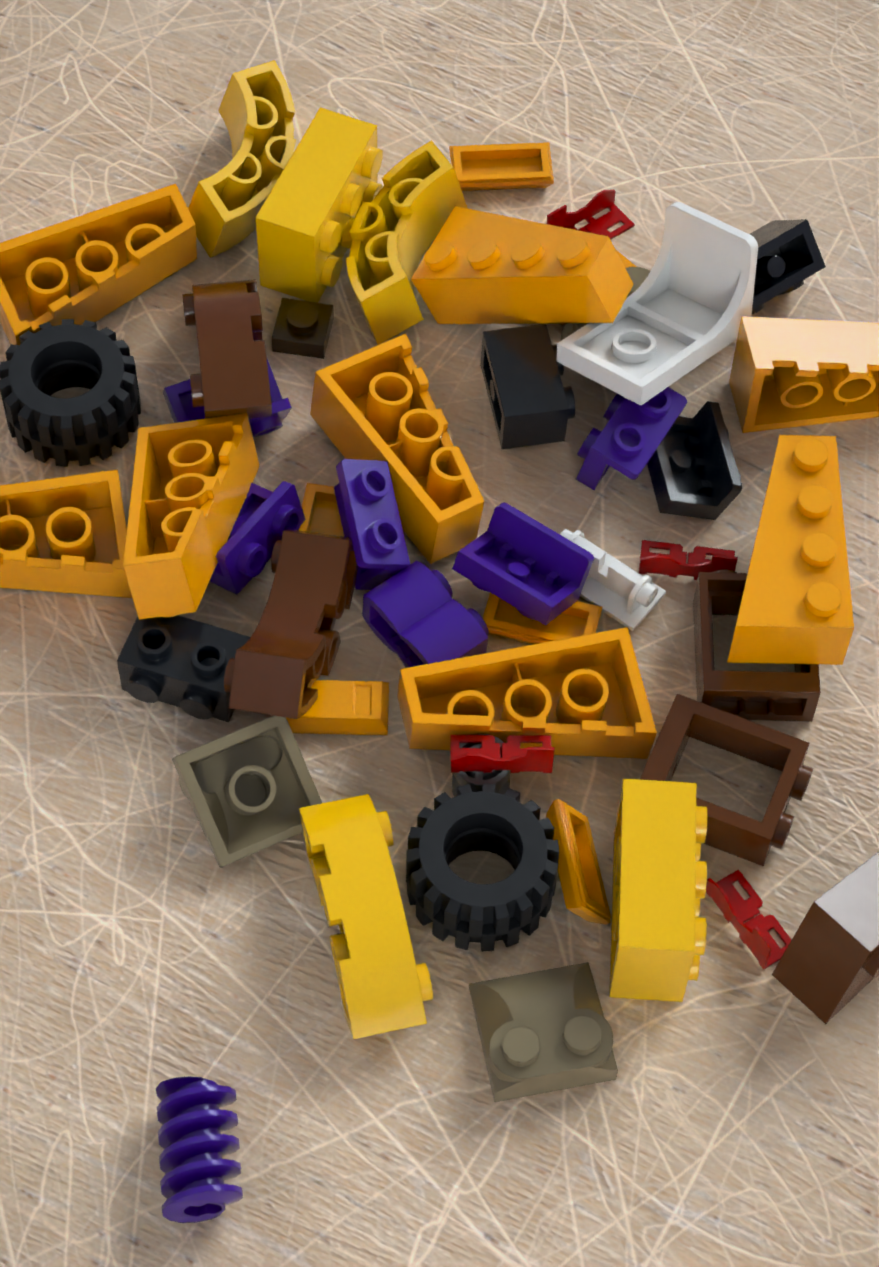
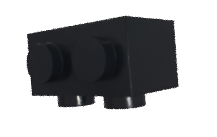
[750,219,826,315]
[480,324,576,449]
[117,615,250,722]

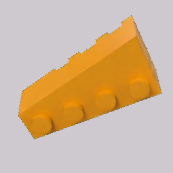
[729,316,879,433]
[310,333,485,564]
[123,413,260,620]
[0,469,132,598]
[397,627,657,759]

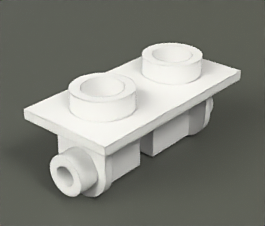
[560,529,666,631]

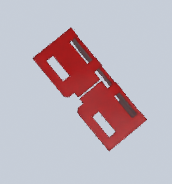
[546,190,635,240]
[639,540,738,580]
[450,735,555,773]
[706,869,792,970]

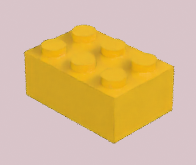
[256,107,383,303]
[609,778,707,1002]

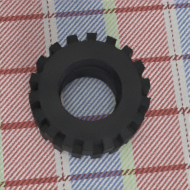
[0,319,141,467]
[406,783,559,952]

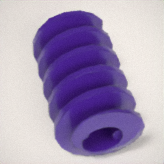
[156,1076,243,1223]

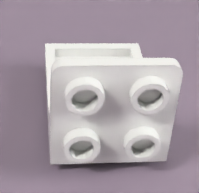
[556,202,758,405]

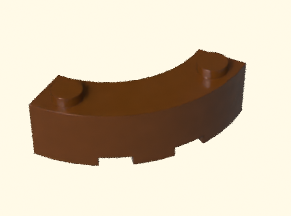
[182,279,272,419]
[224,530,358,719]

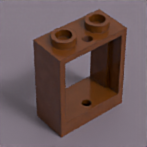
[693,569,821,722]
[640,694,814,866]

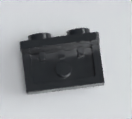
[647,401,742,520]

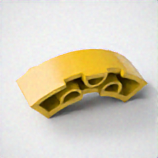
[188,60,296,258]
[346,140,468,345]
[299,794,433,1039]

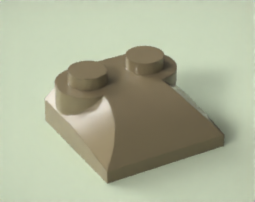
[172,715,322,868]
[469,962,618,1102]

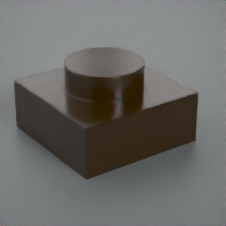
[272,298,334,359]

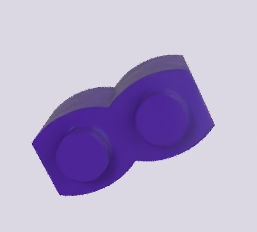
[362,560,489,668]

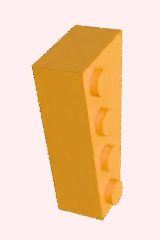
[0,184,197,345]
[411,206,634,324]
[727,435,854,665]

